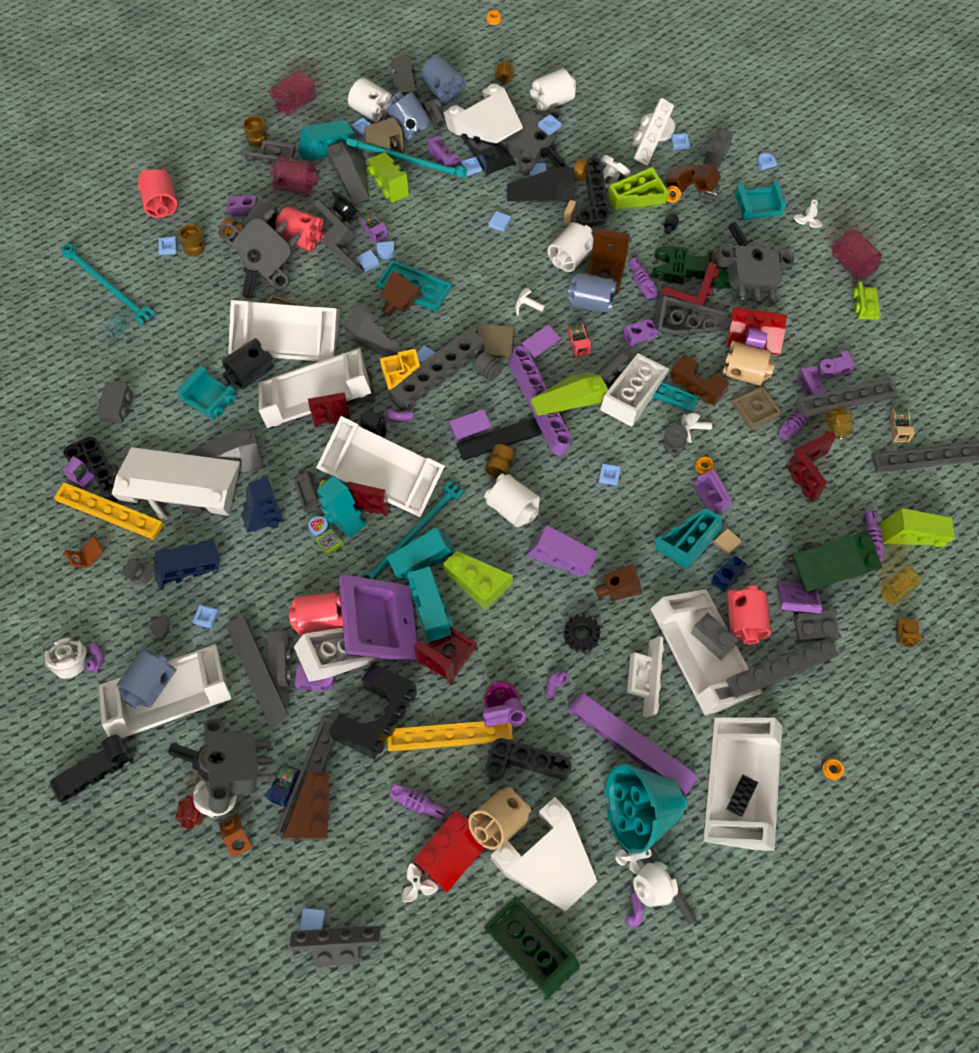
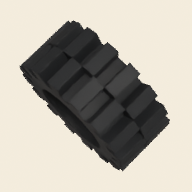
[564,614,601,653]
[726,774,758,817]

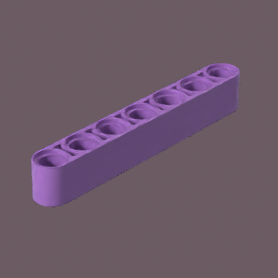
[509,346,572,456]
[567,693,698,796]

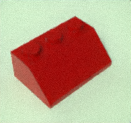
[727,307,787,355]
[413,809,485,893]

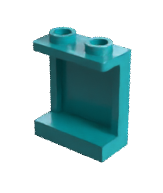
[735,180,786,221]
[177,366,237,420]

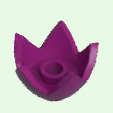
[484,681,521,709]

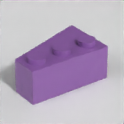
[526,525,597,576]

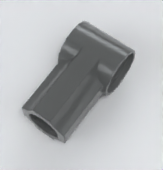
[422,98,446,129]

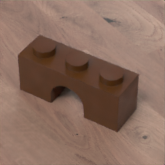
[664,164,721,192]
[670,354,729,406]

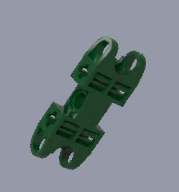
[652,246,732,289]

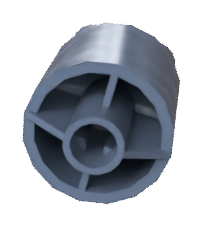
[420,56,466,103]
[386,91,431,140]
[568,273,617,313]
[116,647,177,708]

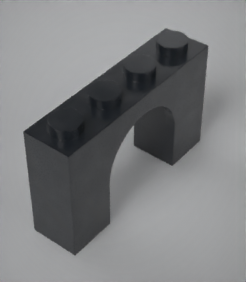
[328,663,417,759]

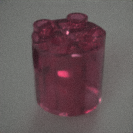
[268,70,316,115]
[270,156,319,195]
[831,228,882,280]

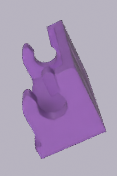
[427,135,461,168]
[521,324,561,360]
[798,366,826,396]
[449,409,491,442]
[693,469,732,513]

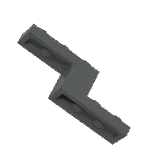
[314,199,364,276]

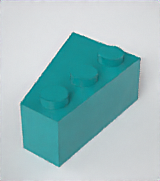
[298,120,354,165]
[317,476,367,538]
[656,508,722,570]
[387,527,456,581]
[407,566,453,642]

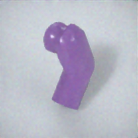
[386,409,413,422]
[86,642,104,672]
[545,671,569,698]
[626,892,644,927]

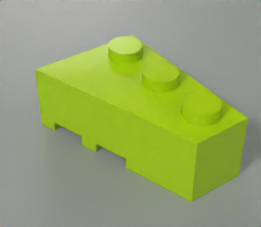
[367,152,409,203]
[607,167,669,210]
[880,508,955,547]
[443,551,513,610]

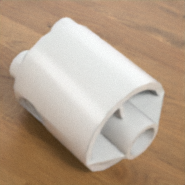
[530,68,576,112]
[348,78,393,123]
[547,222,594,272]
[484,473,540,527]

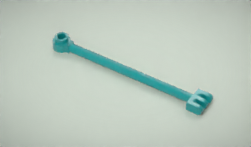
[346,138,467,178]
[62,244,155,325]
[360,480,466,580]

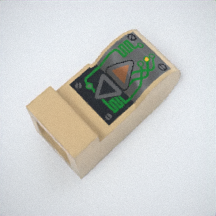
[890,409,915,442]

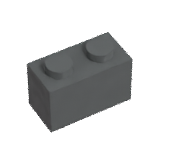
[704,127,734,168]
[97,382,133,423]
[691,612,738,660]

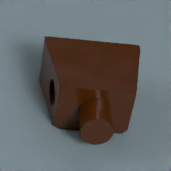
[381,271,423,316]
[595,564,642,602]

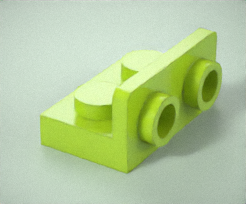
[852,281,880,319]

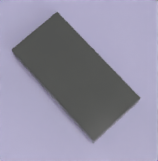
[294,471,321,513]

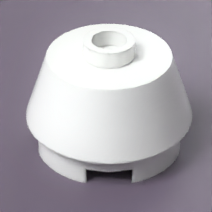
[45,638,86,679]
[633,861,678,907]

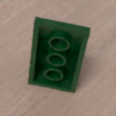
[791,531,882,593]
[484,896,580,999]

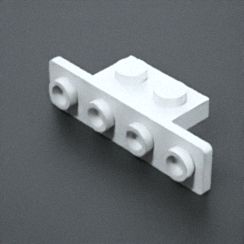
[632,98,674,166]
[627,636,664,718]

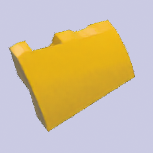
[379,349,420,391]

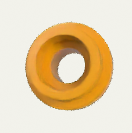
[486,10,502,25]
[667,185,681,203]
[695,457,714,474]
[822,759,844,780]

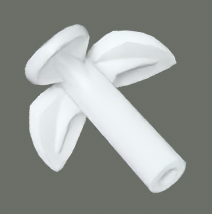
[794,200,822,228]
[515,288,545,316]
[681,413,712,443]
[615,849,652,874]
[401,863,438,902]

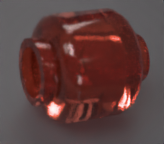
[175,796,204,829]

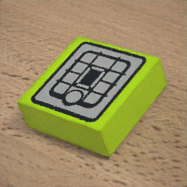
[316,529,343,555]

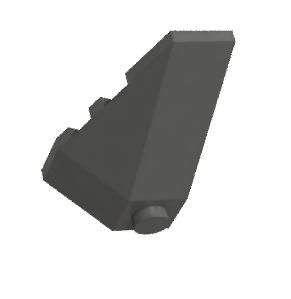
[326,142,370,206]
[653,296,729,335]
[344,302,403,357]
[184,427,264,473]

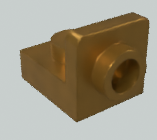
[897,618,922,647]

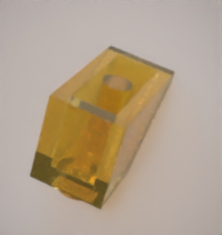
[823,408,853,439]
[880,565,923,607]

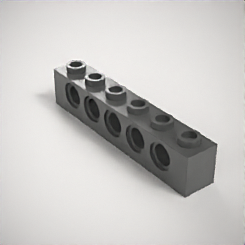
[387,328,484,411]

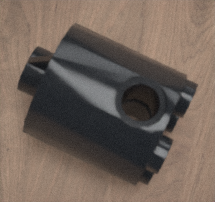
[221,338,274,390]

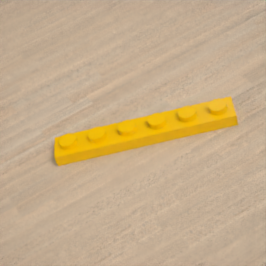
[54,482,164,540]
[387,721,513,752]

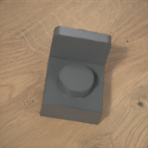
[121,558,155,584]

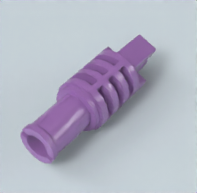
[628,258,658,299]
[778,410,810,440]
[864,511,884,562]
[389,784,447,821]

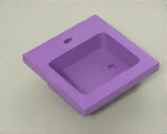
[339,575,417,662]

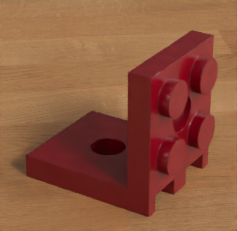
[662,262,720,306]
[308,392,351,427]
[786,431,836,502]
[347,482,392,517]
[414,627,477,684]

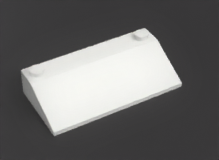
[228,300,340,361]
[259,348,371,428]
[316,416,444,517]
[112,447,240,516]
[651,589,762,715]
[99,644,231,739]
[704,718,782,851]

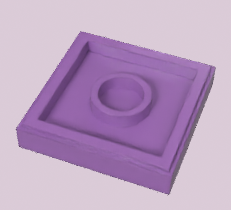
[777,582,823,613]

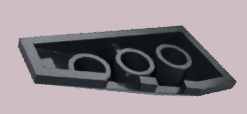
[461,133,515,176]
[507,167,575,202]

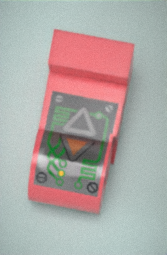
[567,323,591,357]

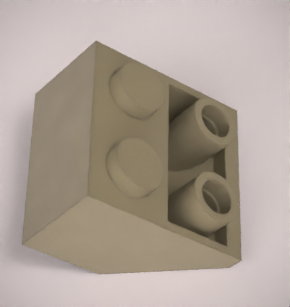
[364,117,404,158]

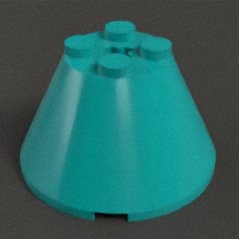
[605,764,688,854]

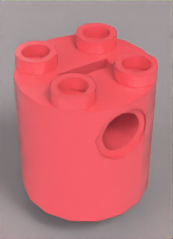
[138,169,178,218]
[275,206,324,252]
[727,586,771,645]
[289,591,343,636]

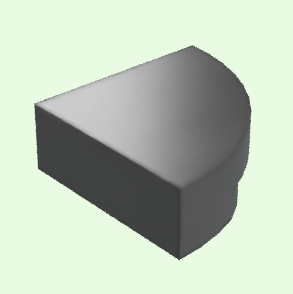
[148,614,169,642]

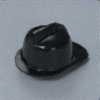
[332,191,360,222]

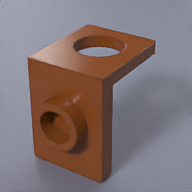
[64,537,105,568]
[219,813,252,857]

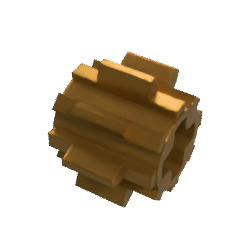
[495,61,514,83]

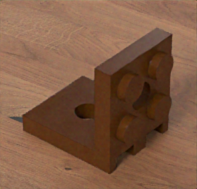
[587,228,630,293]

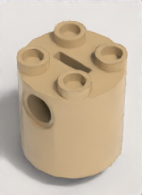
[722,341,775,386]
[468,787,531,850]

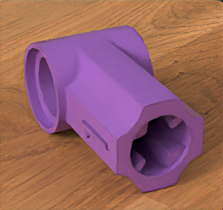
[745,327,768,349]
[482,698,526,727]

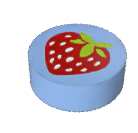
[308,516,328,536]

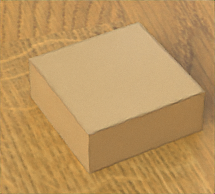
[564,200,576,224]
[714,529,742,555]

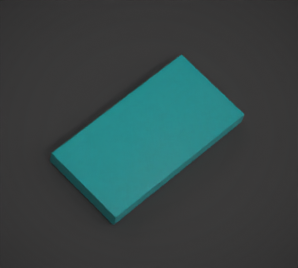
[376,260,453,312]

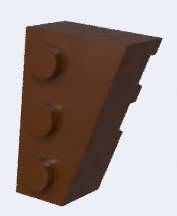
[281,772,330,841]

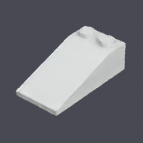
[600,353,669,427]
[294,627,384,682]

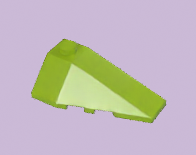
[530,372,608,416]

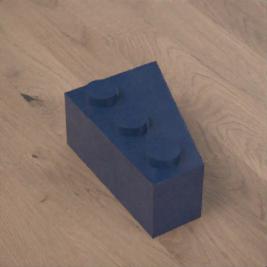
[241,477,283,533]
[154,541,220,590]

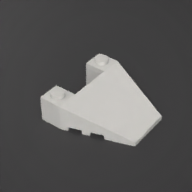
[443,84,523,143]
[491,797,597,912]

